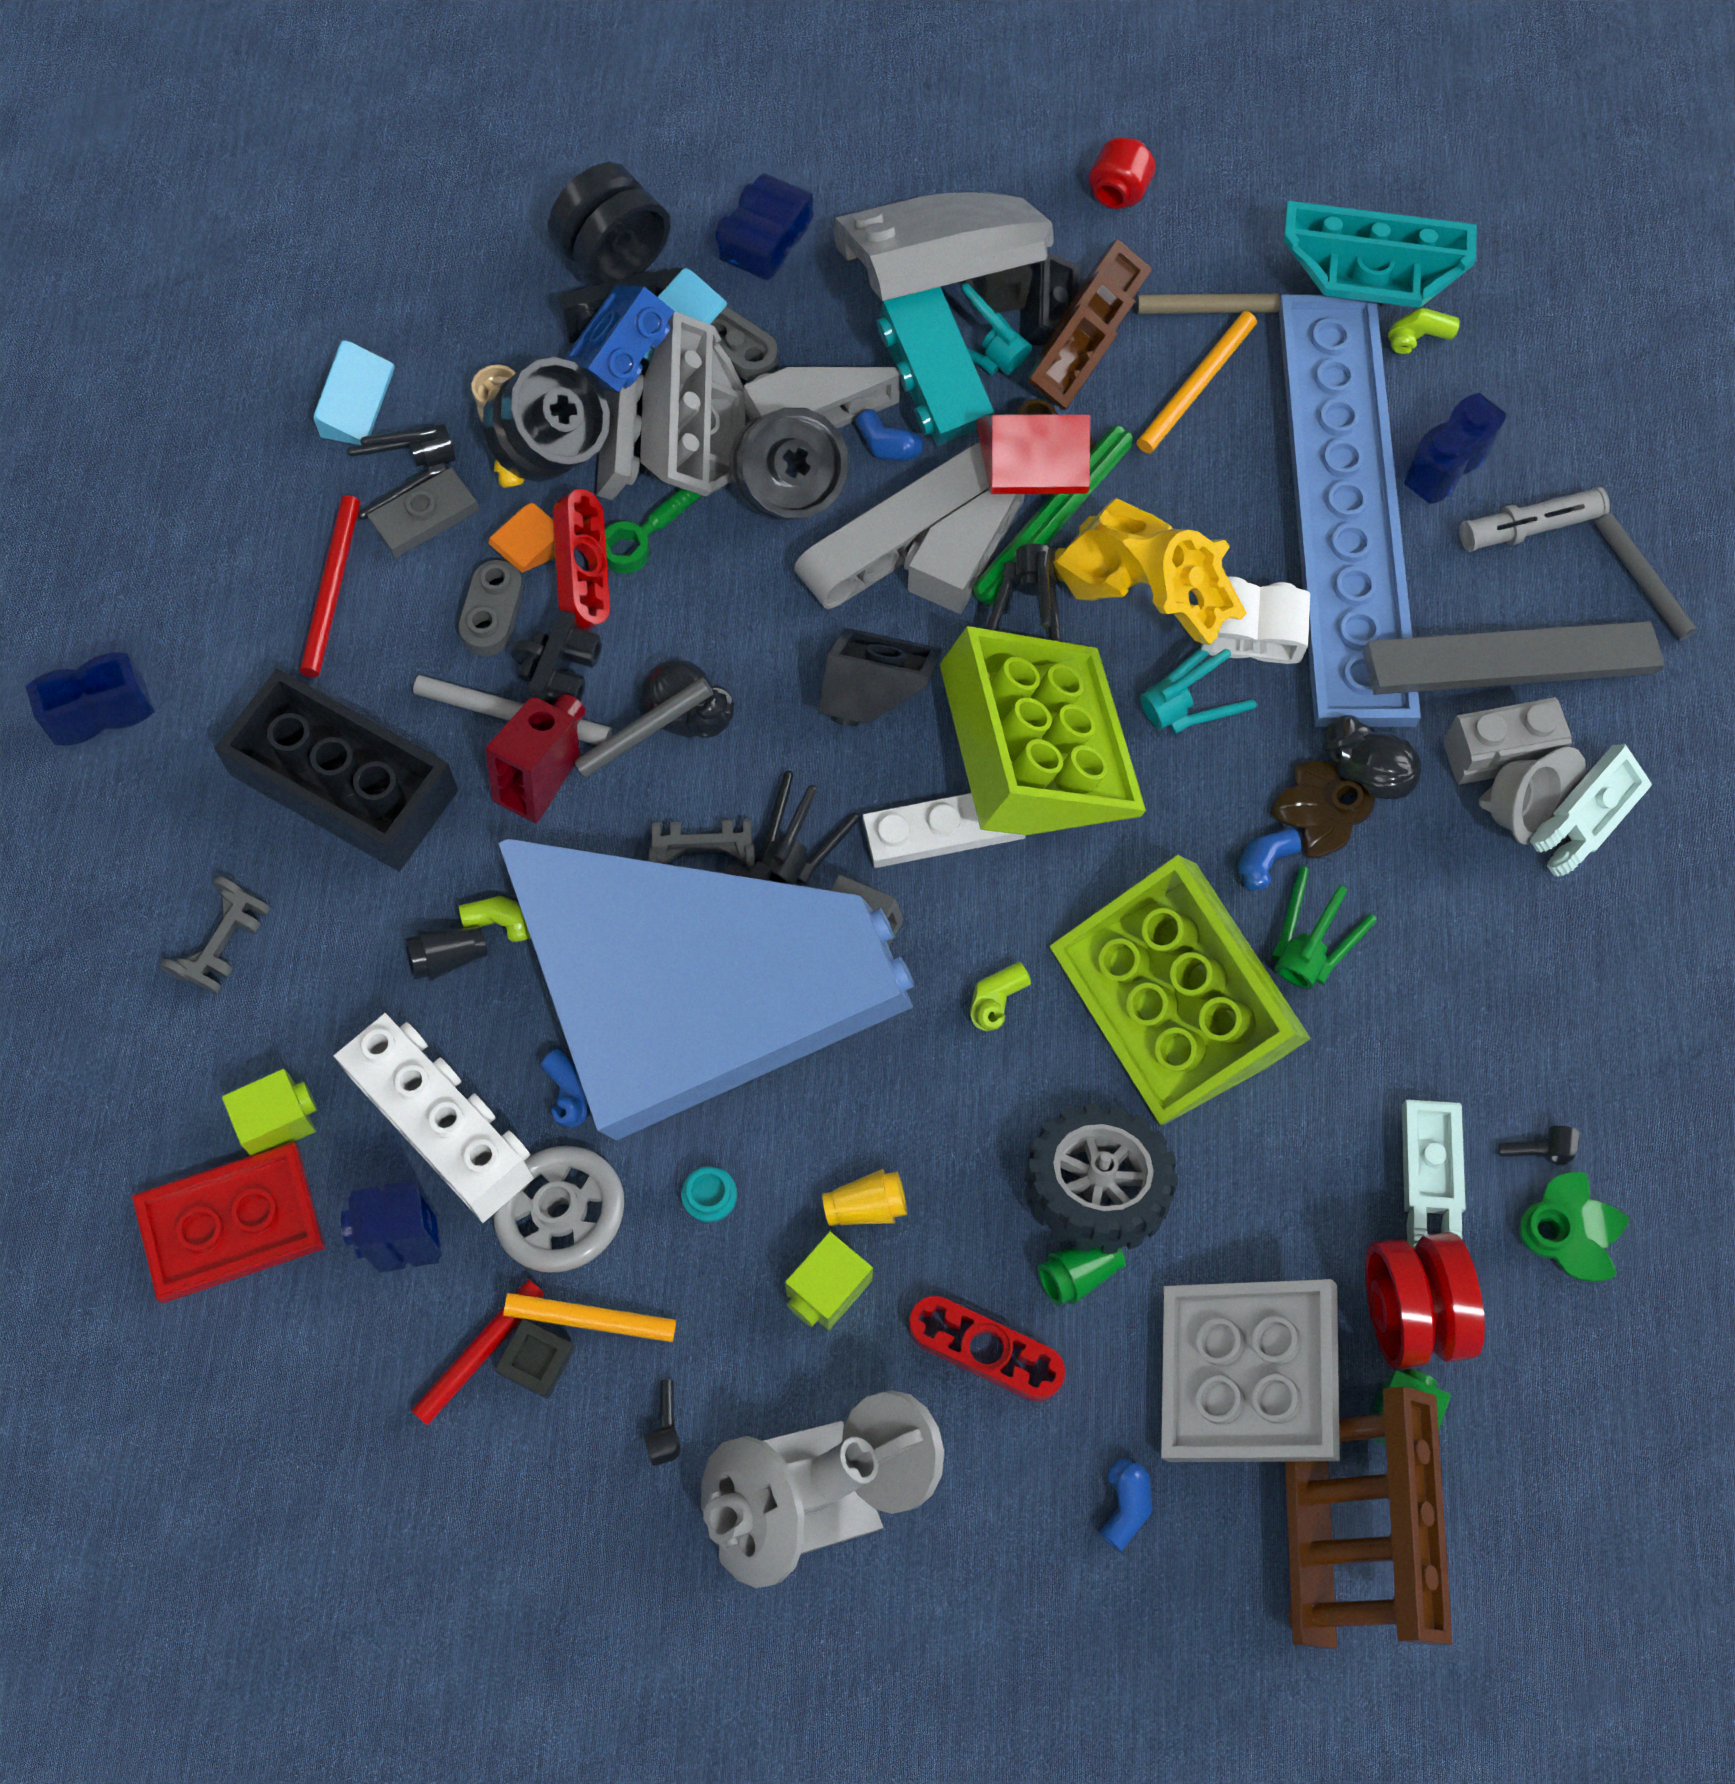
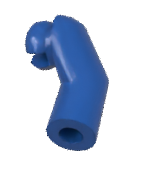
[855,409,923,461]
[1237,828,1301,890]
[541,1049,590,1127]
[1098,1459,1152,1552]

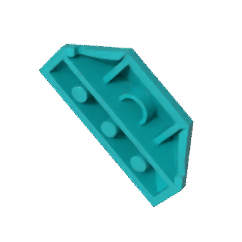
[1283,201,1477,308]

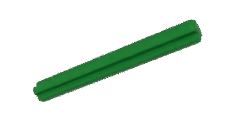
[972,425,1133,606]

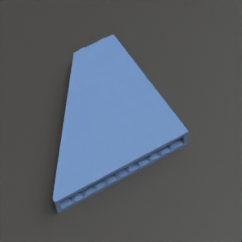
[499,839,914,1141]

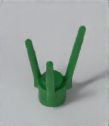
[1271,865,1376,989]

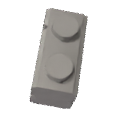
[1444,697,1572,785]

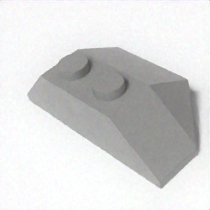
[640,311,745,496]

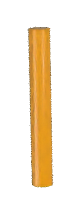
[503,1293,676,1342]

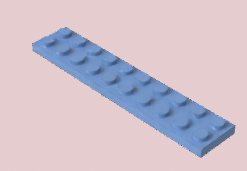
[1279,295,1421,727]

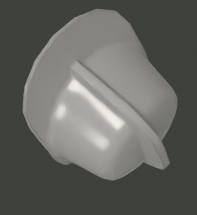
[1479,746,1587,845]

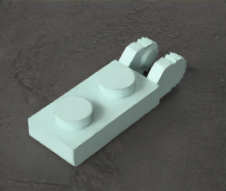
[1530,744,1652,877]
[1402,1100,1466,1249]

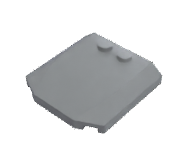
[833,192,1054,301]

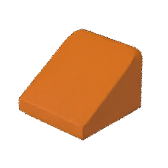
[488,503,556,573]

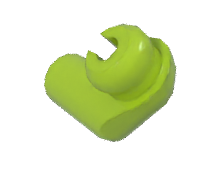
[1388,308,1460,354]
[459,896,531,942]
[969,961,1031,1031]

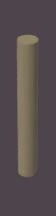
[1136,293,1280,314]

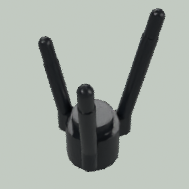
[347,423,456,520]
[985,544,1061,642]
[755,770,860,885]

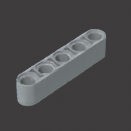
[794,443,990,609]

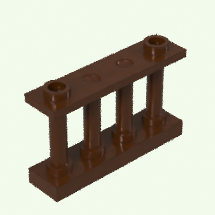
[1285,1387,1453,1649]

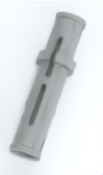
[1459,487,1610,552]

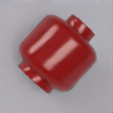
[1088,137,1156,209]

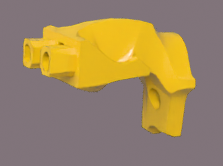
[1053,498,1247,645]

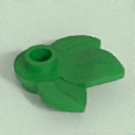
[1519,1172,1630,1282]

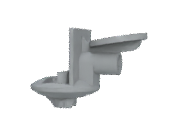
[701,1390,944,1588]

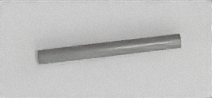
[413,675,612,745]

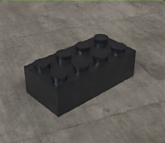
[214,668,459,872]

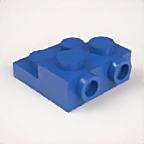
[564,285,675,392]

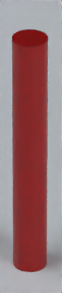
[411,1279,544,1426]

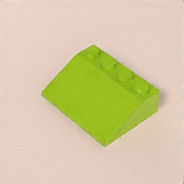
[939,626,1146,835]
[1050,855,1311,1125]

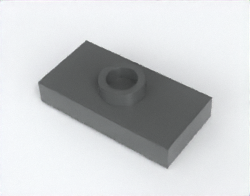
[367,467,479,559]

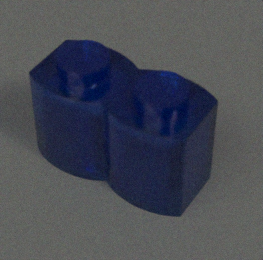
[715,173,814,280]
[1404,393,1507,504]
[26,652,154,746]

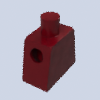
[485,694,586,824]

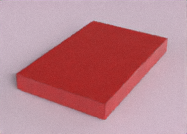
[132,1142,326,1304]

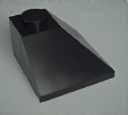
[818,628,942,726]

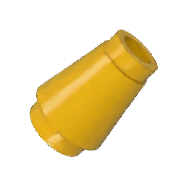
[822,1169,907,1226]

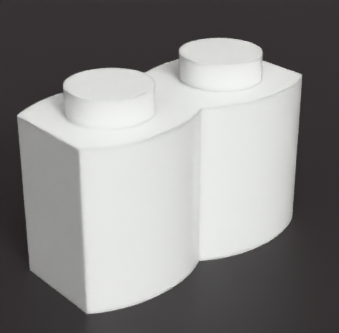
[1201,577,1310,664]

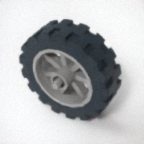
[1024,1104,1178,1254]

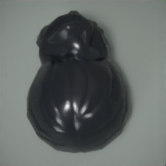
[638,659,735,738]
[1322,715,1421,799]

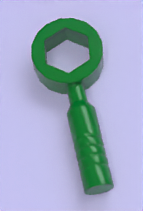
[605,488,702,574]

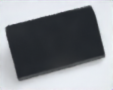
[1020,252,1079,345]

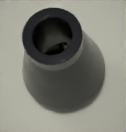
[404,926,488,982]

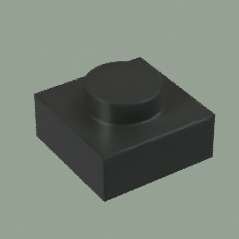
[495,1319,576,1400]

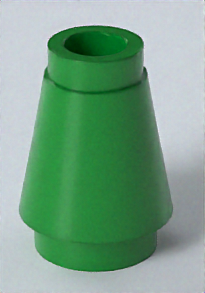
[1038,1247,1125,1306]

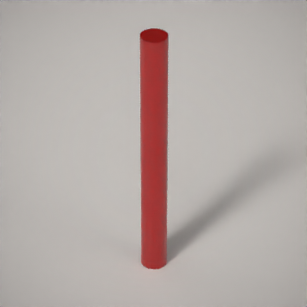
[299,495,361,678]

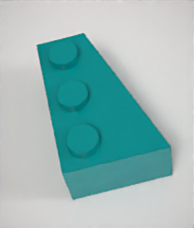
[877,287,994,446]

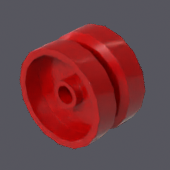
[1365,1232,1485,1370]

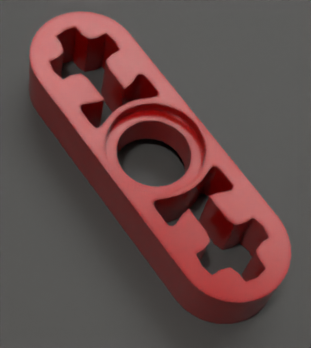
[553,489,610,630]
[909,1296,1065,1402]

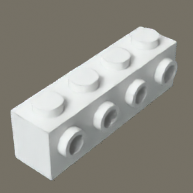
[334,1013,534,1223]

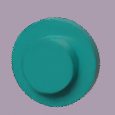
[681,1167,737,1223]

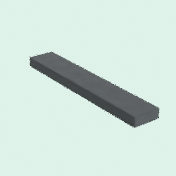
[1362,621,1665,695]

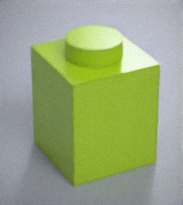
[221,1069,317,1156]
[785,1232,873,1331]

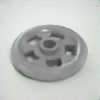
[493,1146,624,1273]

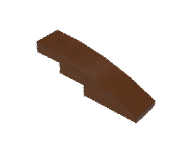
[1027,239,1152,410]

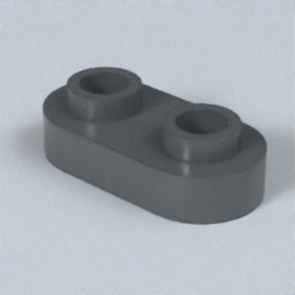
[710,307,778,381]
[459,560,524,656]

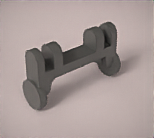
[649,819,755,870]
[159,876,271,994]

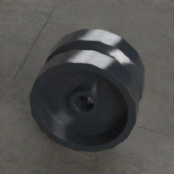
[548,162,671,286]
[482,357,610,482]
[729,407,848,520]

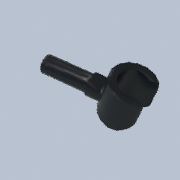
[1498,1126,1580,1165]
[644,1380,681,1466]

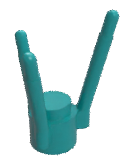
[961,283,1032,376]
[1140,647,1257,734]

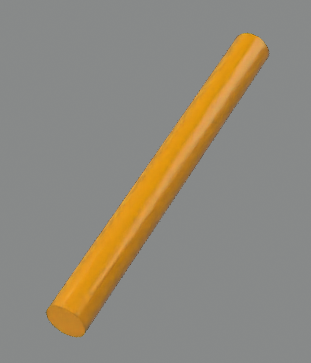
[1137,311,1257,454]

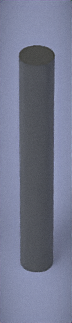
[1595,513,1697,641]
[575,677,713,778]

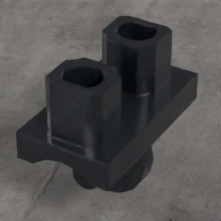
[511,610,602,706]

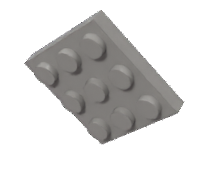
[1161,1279,1340,1462]

